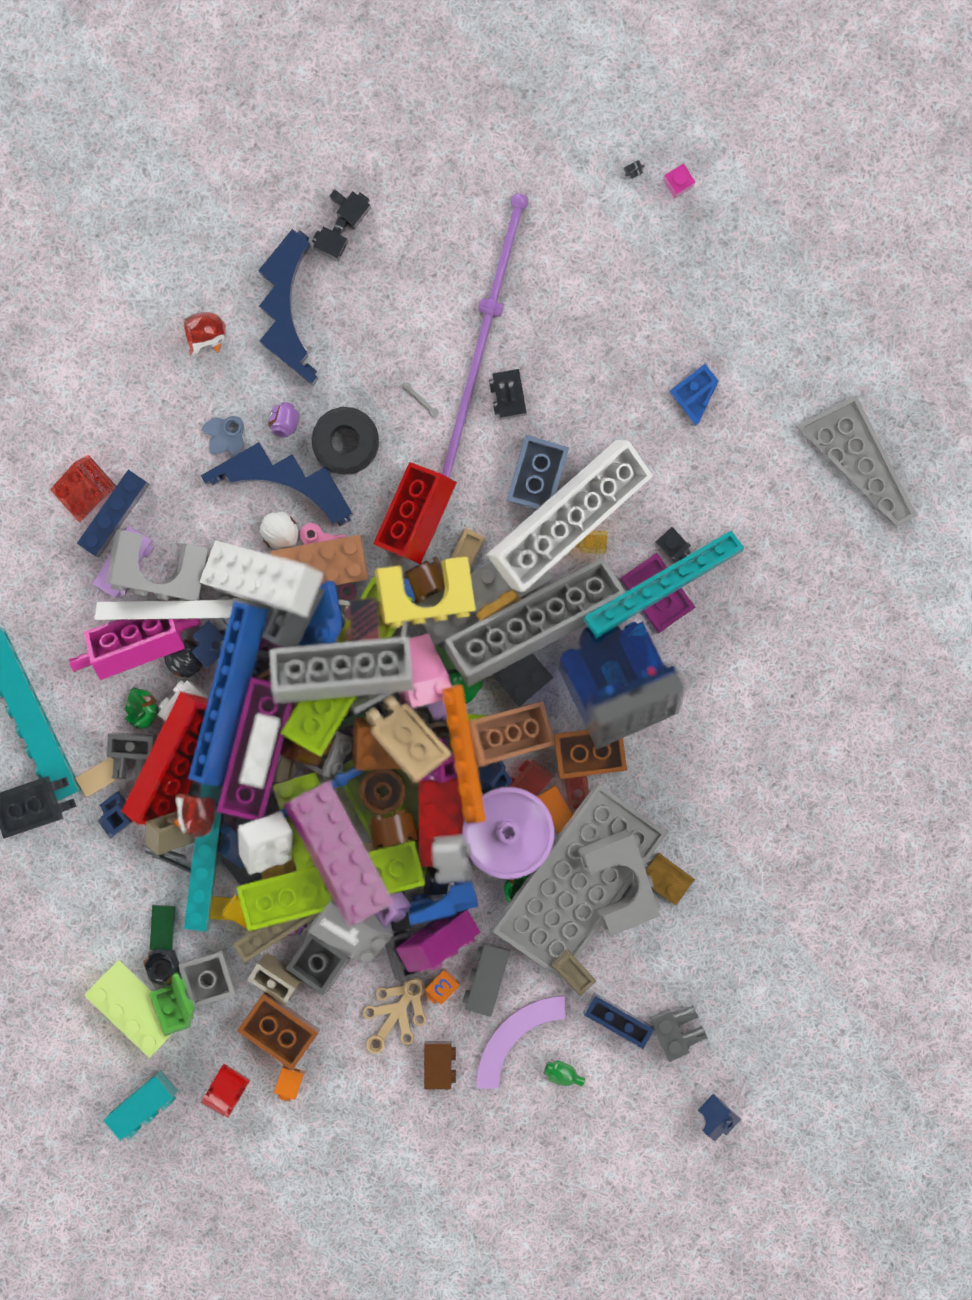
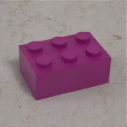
[396,910,481,973]

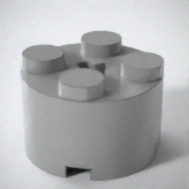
[433,835,472,883]

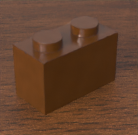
[424,1041,456,1089]

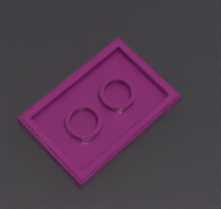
[620,553,696,633]

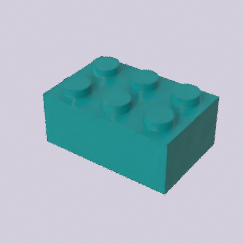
[103,1070,178,1141]

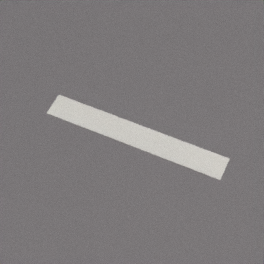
[95,600,275,620]

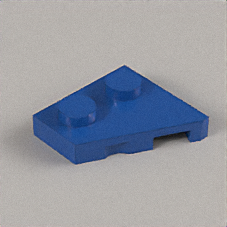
[669,364,719,426]

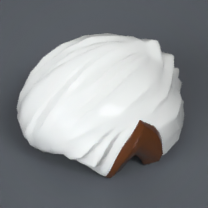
[259,512,299,550]

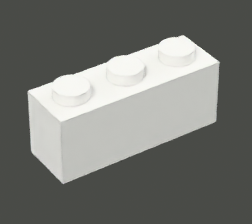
[240,713,280,788]

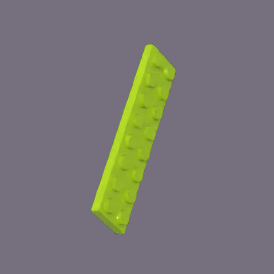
[281,577,413,757]
[237,840,425,931]

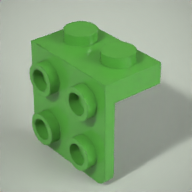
[149,973,195,1036]

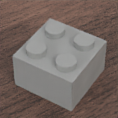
[178,949,238,1007]

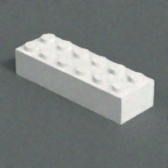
[199,541,323,617]

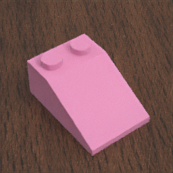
[398,634,451,708]

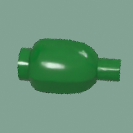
[544,1061,585,1086]

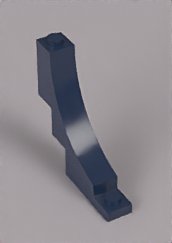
[258,229,319,386]
[200,442,353,527]

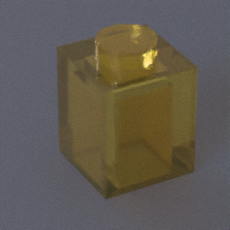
[575,530,608,555]

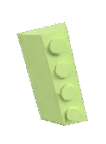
[84,960,172,1058]

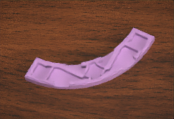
[476,996,565,1089]

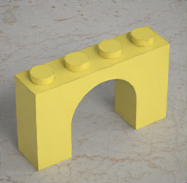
[374,556,476,628]

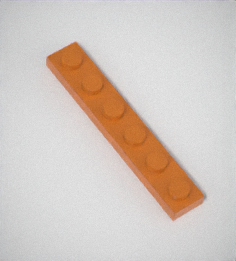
[442,685,486,824]

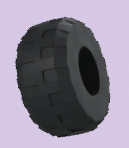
[311,406,379,475]

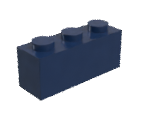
[583,992,654,1049]

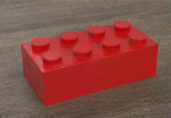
[373,462,457,565]
[419,777,465,867]

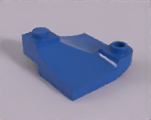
[275,581,342,647]
[409,880,478,924]

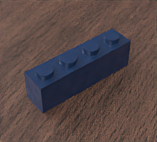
[77,469,150,558]

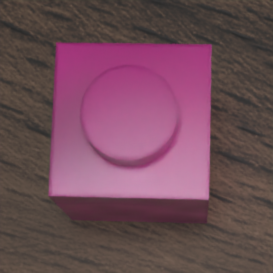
[663,163,696,199]

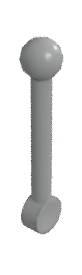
[402,382,439,417]

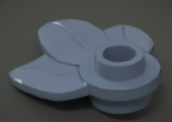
[202,416,244,456]

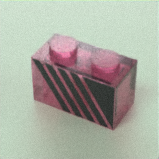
[345,598,380,642]

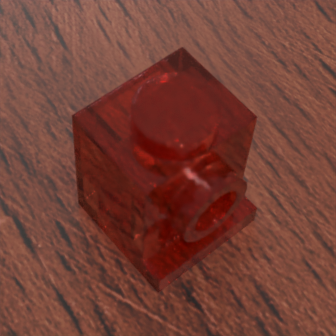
[564,776,589,809]

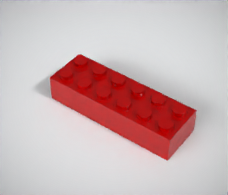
[122,691,209,826]

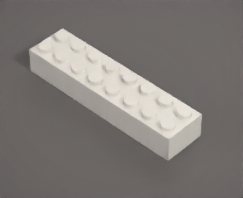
[486,440,653,592]

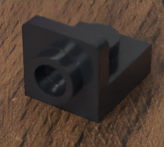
[656,527,691,562]
[423,867,452,895]

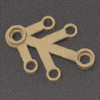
[363,977,427,1054]

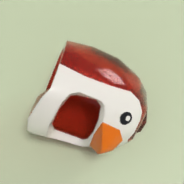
[183,312,226,356]
[173,794,215,838]

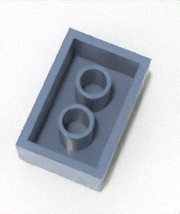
[506,435,569,510]

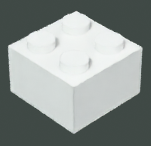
[238,812,292,874]

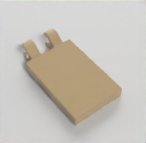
[365,695,451,784]

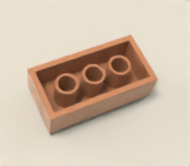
[270,535,370,586]
[469,701,555,767]

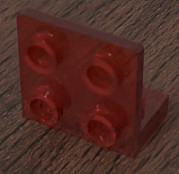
[51,455,116,522]

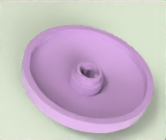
[463,787,554,879]

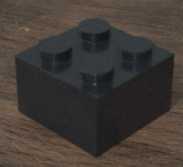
[492,653,554,707]

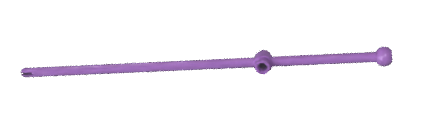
[434,193,529,534]

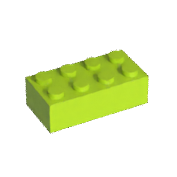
[273,772,322,871]

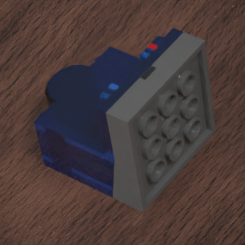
[559,621,685,749]

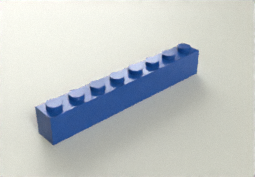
[189,601,268,786]

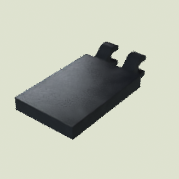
[0,776,77,839]

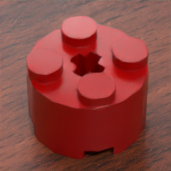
[200,1063,250,1118]

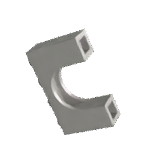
[106,530,208,601]
[577,829,660,936]

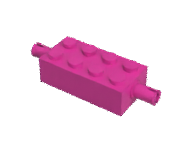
[69,600,201,680]

